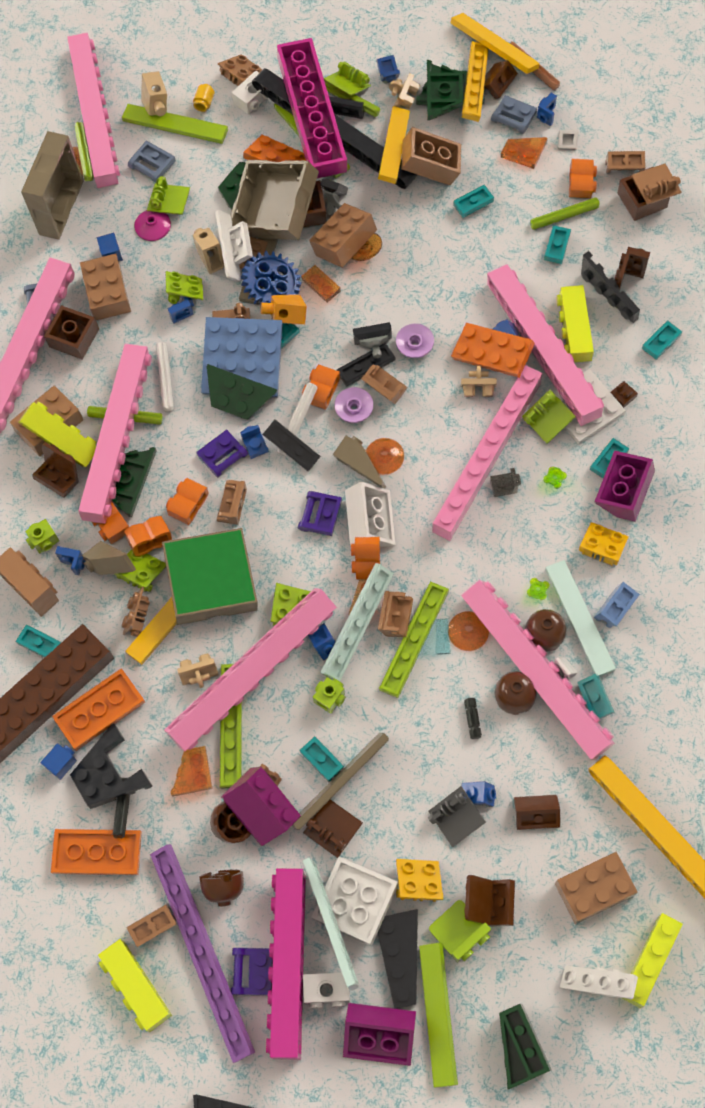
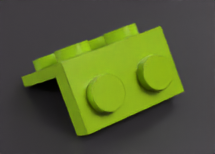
[429,900,491,963]

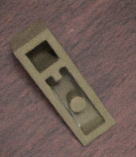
[333,435,386,489]
[82,541,136,575]

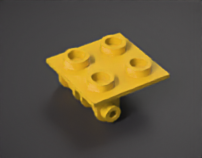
[579,522,629,566]
[396,859,444,902]

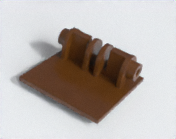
[303,799,363,858]

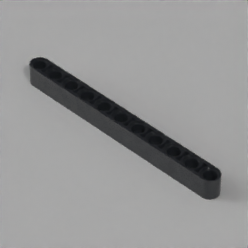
[252,68,417,189]

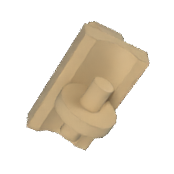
[389,73,420,109]
[461,366,497,397]
[177,653,219,688]

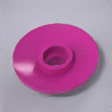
[134,210,171,241]

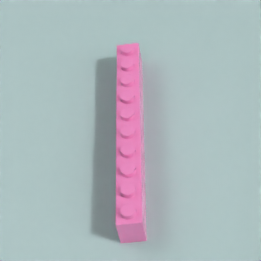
[67,32,120,188]
[0,257,75,433]
[487,264,604,426]
[78,344,152,524]
[432,365,543,541]
[461,580,615,760]
[164,588,337,751]

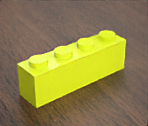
[556,285,594,363]
[18,402,97,468]
[622,913,683,1008]
[98,939,173,1032]

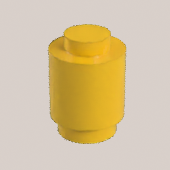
[193,84,215,112]

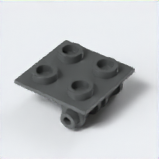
[428,786,486,847]

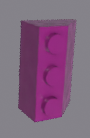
[594,450,655,522]
[221,767,301,846]
[343,1003,416,1066]

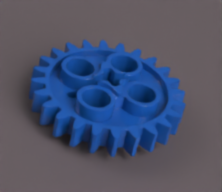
[241,251,302,308]

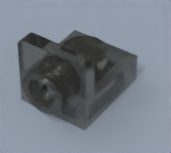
[490,468,521,497]

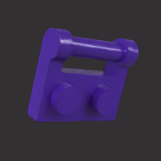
[196,429,249,478]
[297,491,342,536]
[231,948,272,995]

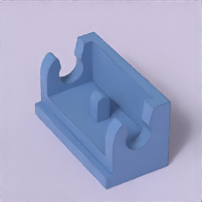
[594,582,640,628]

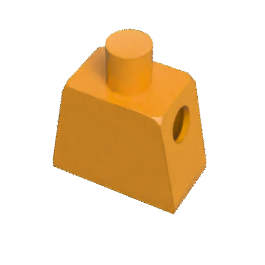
[260,295,307,325]

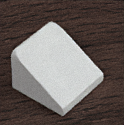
[558,130,578,149]
[554,657,577,680]

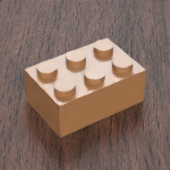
[401,127,461,186]
[309,203,377,268]
[80,254,131,321]
[10,385,84,457]
[0,547,59,617]
[555,852,638,925]

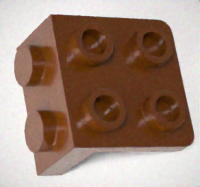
[614,247,651,292]
[32,442,79,498]
[464,875,515,927]

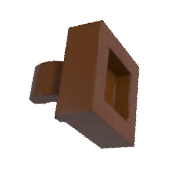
[610,381,638,408]

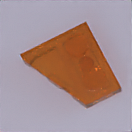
[501,137,548,169]
[171,746,213,797]

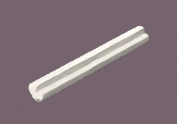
[156,342,174,412]
[277,383,317,456]

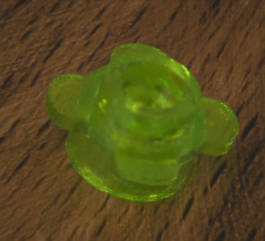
[543,467,567,489]
[527,578,550,600]

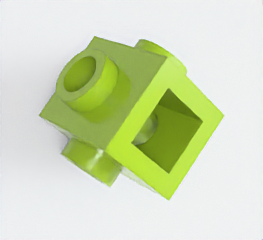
[25,518,60,554]
[313,677,346,714]

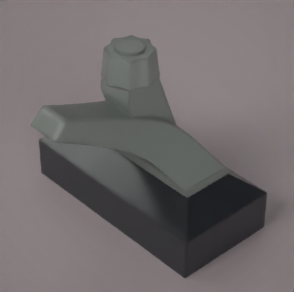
[320,178,348,216]
[353,322,392,358]

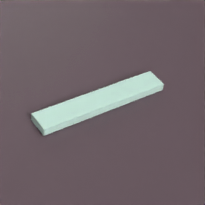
[545,560,616,677]
[320,563,394,681]
[302,857,359,991]

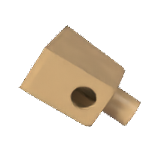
[141,71,167,116]
[193,228,225,274]

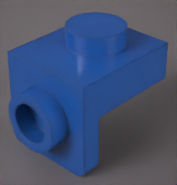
[376,55,400,83]
[537,92,557,126]
[462,781,496,807]

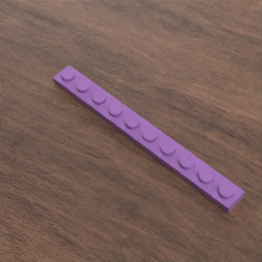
[150,844,255,1063]

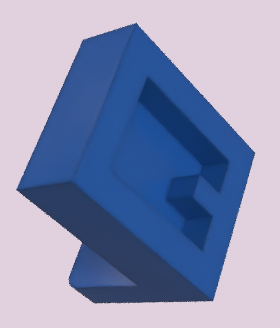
[167,296,194,324]
[240,425,269,459]
[55,546,86,575]
[308,623,336,660]

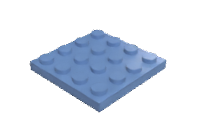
[201,317,283,397]

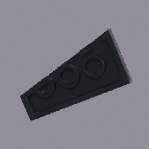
[581,250,640,323]
[378,909,418,1009]

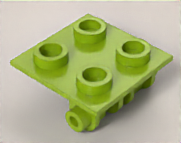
[324,61,371,96]
[147,176,190,215]
[165,271,203,304]
[522,389,576,444]
[114,549,166,592]
[270,583,311,626]

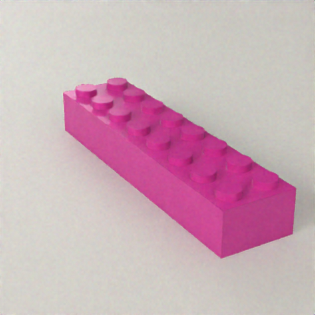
[277,38,347,179]
[266,868,306,1060]

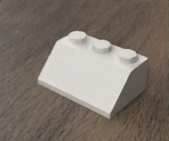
[345,482,396,548]

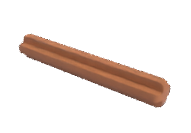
[510,42,560,90]

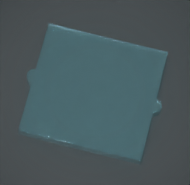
[419,618,451,657]

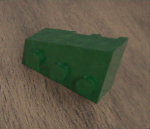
[499,1003,552,1090]

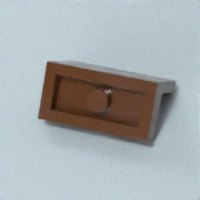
[484,60,518,99]
[514,795,560,830]

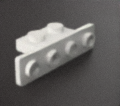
[216,210,253,282]
[560,966,638,999]

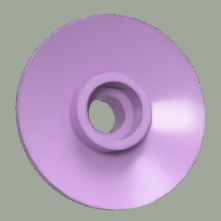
[396,323,434,358]
[335,387,373,423]

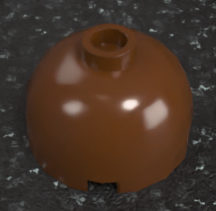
[525,609,567,652]
[494,671,537,715]
[210,801,251,844]
[199,869,244,907]

